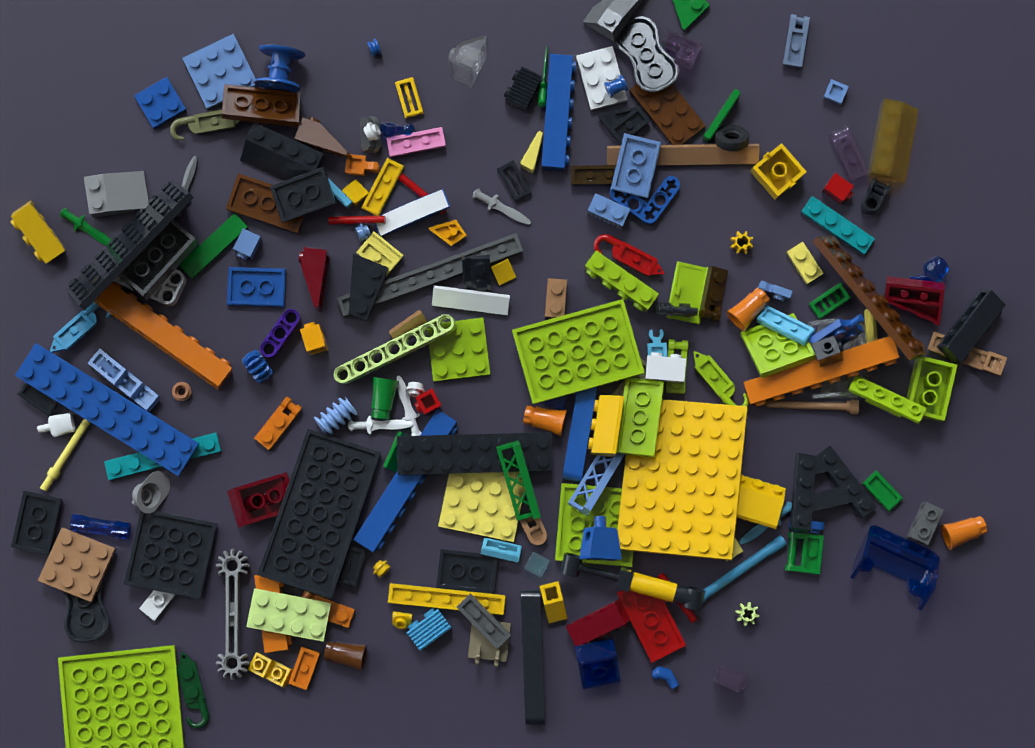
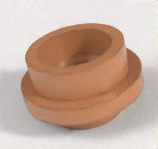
[172,382,192,401]

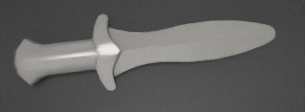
[473,189,531,225]

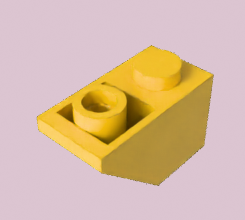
[539,581,567,623]

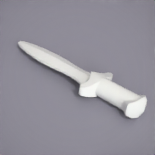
[397,376,422,436]
[348,416,413,435]

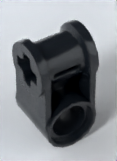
[860,177,892,215]

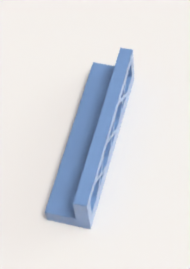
[568,454,625,516]

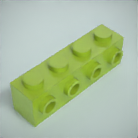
[584,251,659,312]

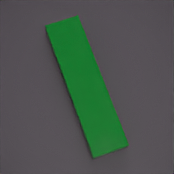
[179,213,248,280]

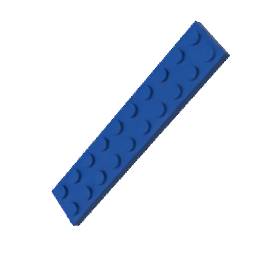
[15,343,200,476]

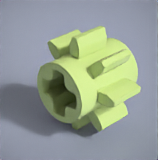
[735,602,759,626]

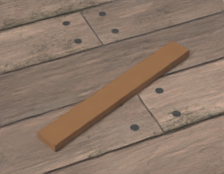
[607,144,760,165]

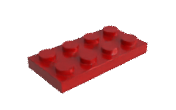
[617,576,686,663]

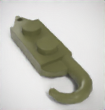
[170,110,240,141]

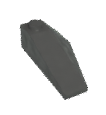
[583,0,643,41]

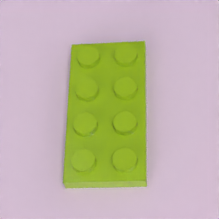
[616,378,665,458]

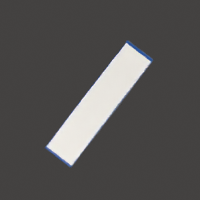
[374,189,450,237]

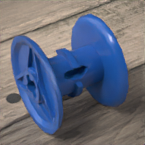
[254,44,306,92]

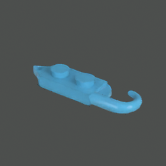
[50,302,111,353]

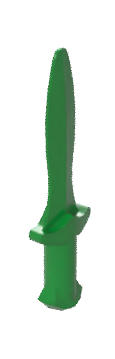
[538,46,548,107]
[60,208,111,246]

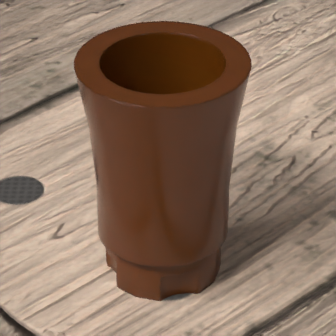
[324,641,367,671]

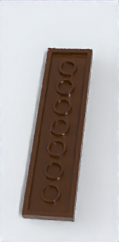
[812,236,927,360]

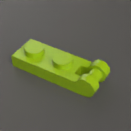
[665,339,688,394]

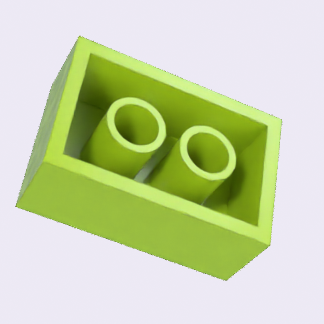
[906,356,957,422]

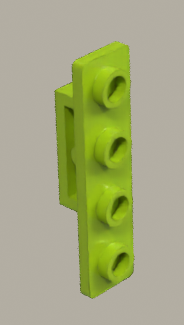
[849,375,926,424]

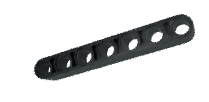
[521,589,545,725]

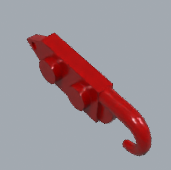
[594,234,664,277]

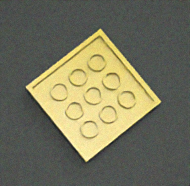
[438,472,524,542]

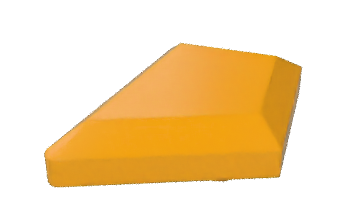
[429,220,467,246]

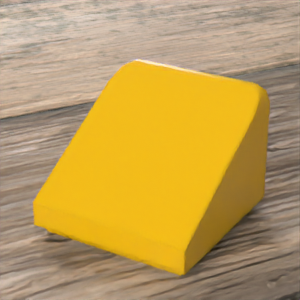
[342,179,369,206]
[491,259,516,286]

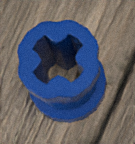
[604,75,628,98]

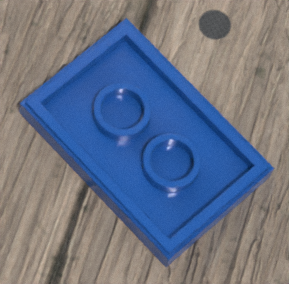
[227,267,286,307]

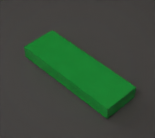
[703,89,741,143]

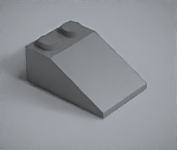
[84,171,149,218]

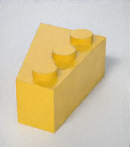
[10,200,65,263]

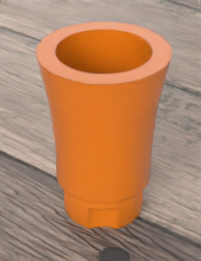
[726,288,770,331]
[523,406,567,436]
[941,516,987,550]

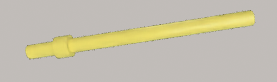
[40,418,91,492]

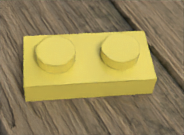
[786,242,824,285]

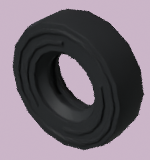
[715,125,749,151]

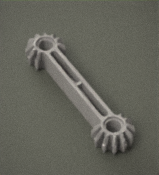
[216,549,250,680]

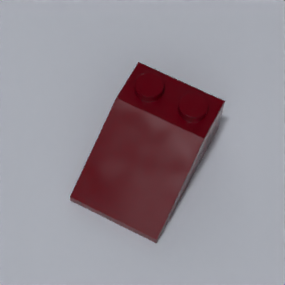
[298,247,330,312]
[227,472,289,528]

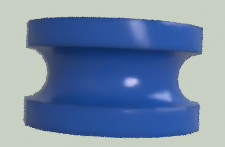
[367,38,382,58]

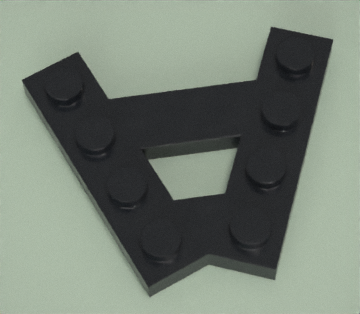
[790,446,877,532]

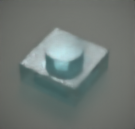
[524,552,550,577]

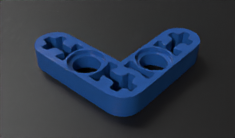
[610,176,680,225]

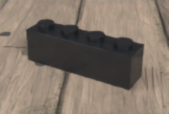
[936,289,1006,363]

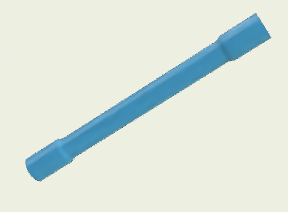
[703,535,787,602]

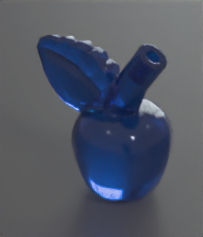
[910,256,950,282]

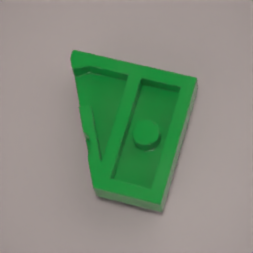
[672,0,710,31]

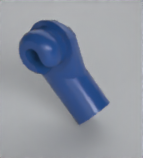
[652,666,679,689]

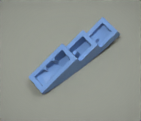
[88,348,161,412]

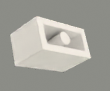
[645,352,686,383]

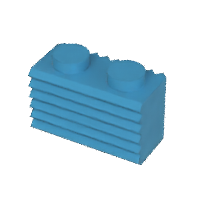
[407,608,452,651]

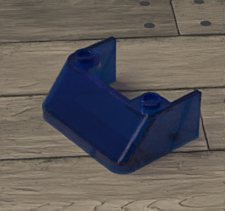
[850,525,940,611]

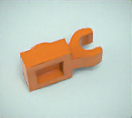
[345,154,380,176]

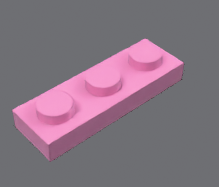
[386,127,446,158]

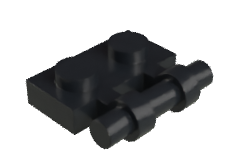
[654,302,698,317]

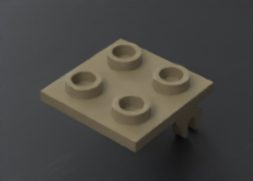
[468,622,511,668]

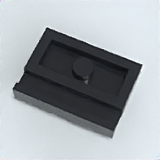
[462,255,492,292]

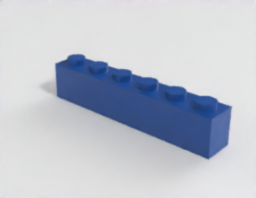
[541,54,576,171]

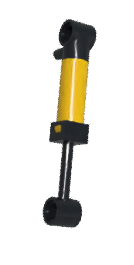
[559,553,706,611]

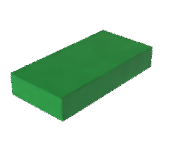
[862,470,903,511]

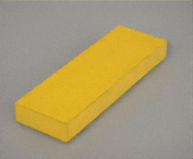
[361,158,404,216]

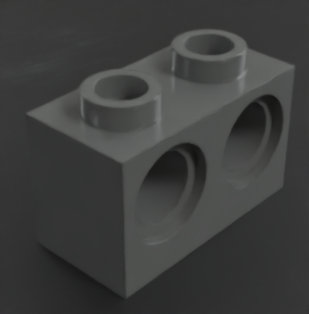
[907,502,944,545]

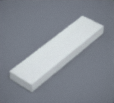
[432,286,510,315]

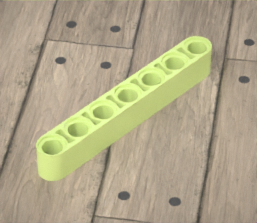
[334,315,457,384]

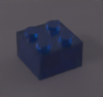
[574,639,621,689]

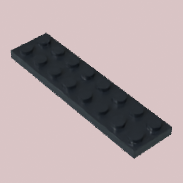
[397,432,553,475]

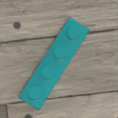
[801,196,875,255]

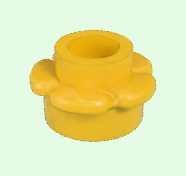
[373,560,390,578]

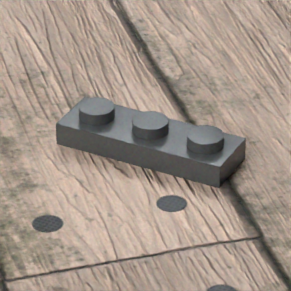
[457,593,511,649]

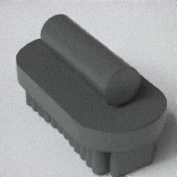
[359,116,382,154]

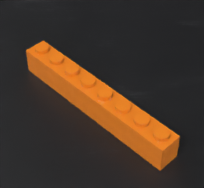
[94,281,232,390]
[744,336,900,407]

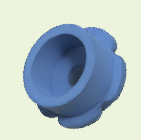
[355,224,371,242]

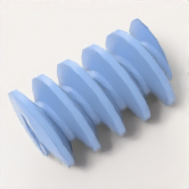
[314,397,358,434]

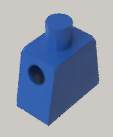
[580,516,621,561]

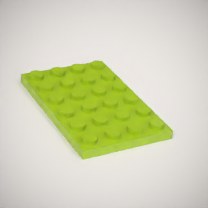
[512,299,645,404]

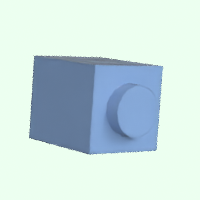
[233,228,262,260]

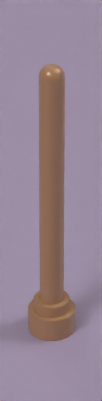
[766,399,859,415]

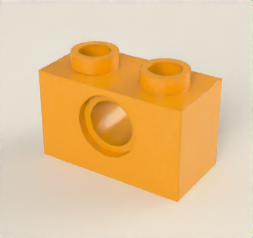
[300,322,328,355]

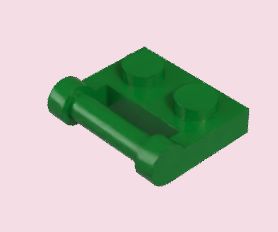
[785,532,824,574]

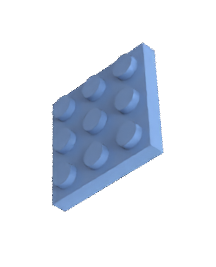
[182,34,257,110]

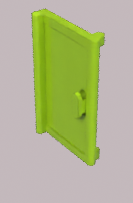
[666,261,708,325]

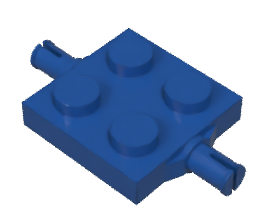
[810,314,864,352]

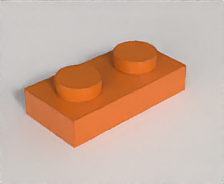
[288,646,320,690]

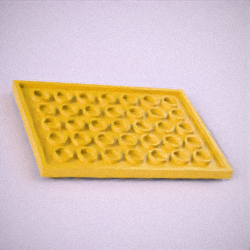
[617,400,748,561]

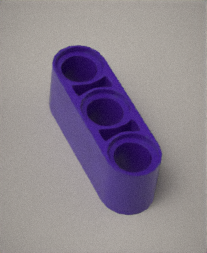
[260,309,301,359]

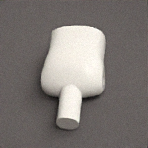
[37,412,76,437]

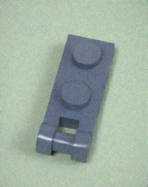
[782,14,810,69]

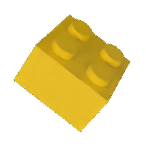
[750,143,807,200]

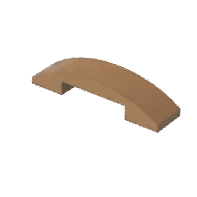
[927,332,1007,376]

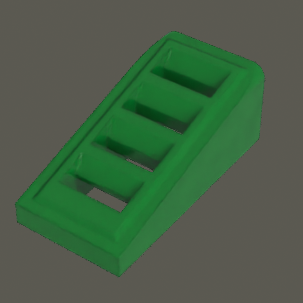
[809,282,852,319]

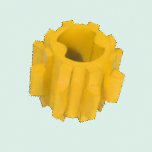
[730,231,753,254]

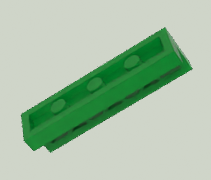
[496,441,541,521]

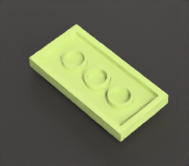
[246,588,331,642]

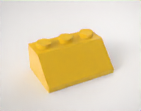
[588,395,624,458]
[737,474,786,529]

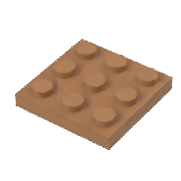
[38,528,116,603]

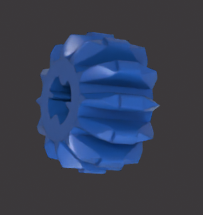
[242,350,273,383]

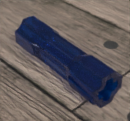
[69,514,131,539]

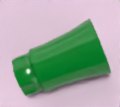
[371,377,399,420]

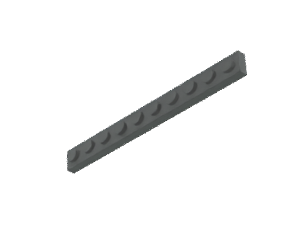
[337,233,523,317]

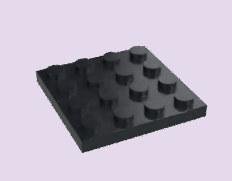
[124,511,218,600]

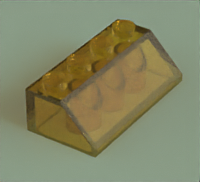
[868,98,918,183]

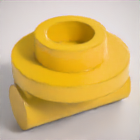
[392,611,413,629]

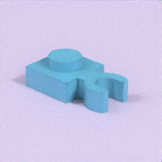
[647,329,667,357]

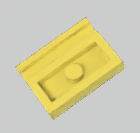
[356,231,404,277]

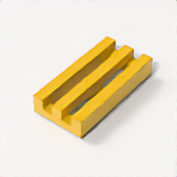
[395,77,424,119]

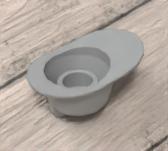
[132,471,170,514]

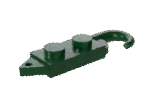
[177,651,209,729]

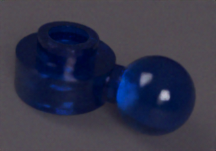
[380,122,415,137]

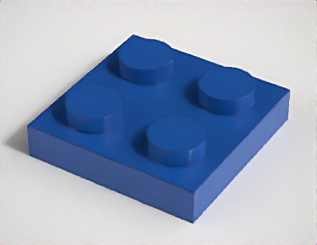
[134,77,186,129]

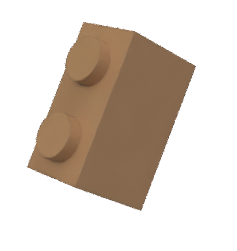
[545,278,567,319]

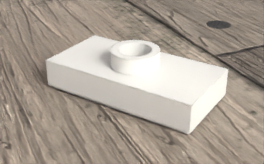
[139,591,175,621]

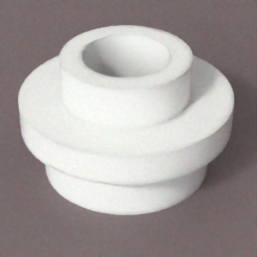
[364,122,381,141]
[405,382,425,397]

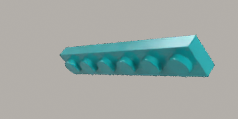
[104,433,222,480]

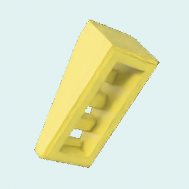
[520,131,543,174]

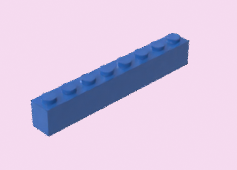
[354,409,458,552]

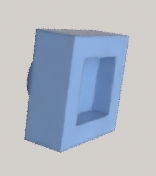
[823,79,849,105]

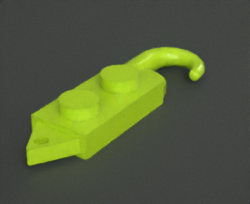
[693,351,749,407]

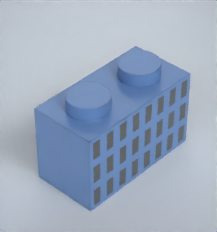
[587,193,630,229]

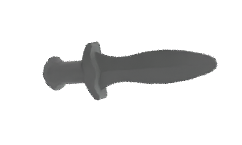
[176,156,197,218]

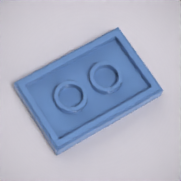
[611,133,661,198]

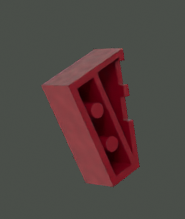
[884,276,945,326]
[566,599,630,648]

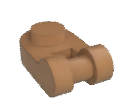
[519,511,547,545]

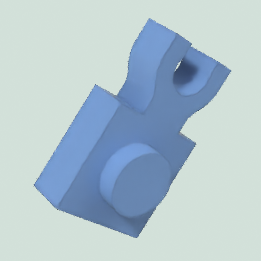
[758,280,792,302]

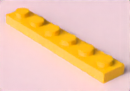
[388,583,505,615]

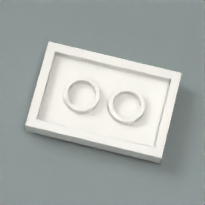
[576,46,627,111]

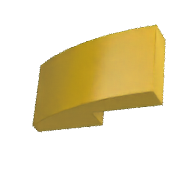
[248,652,293,688]

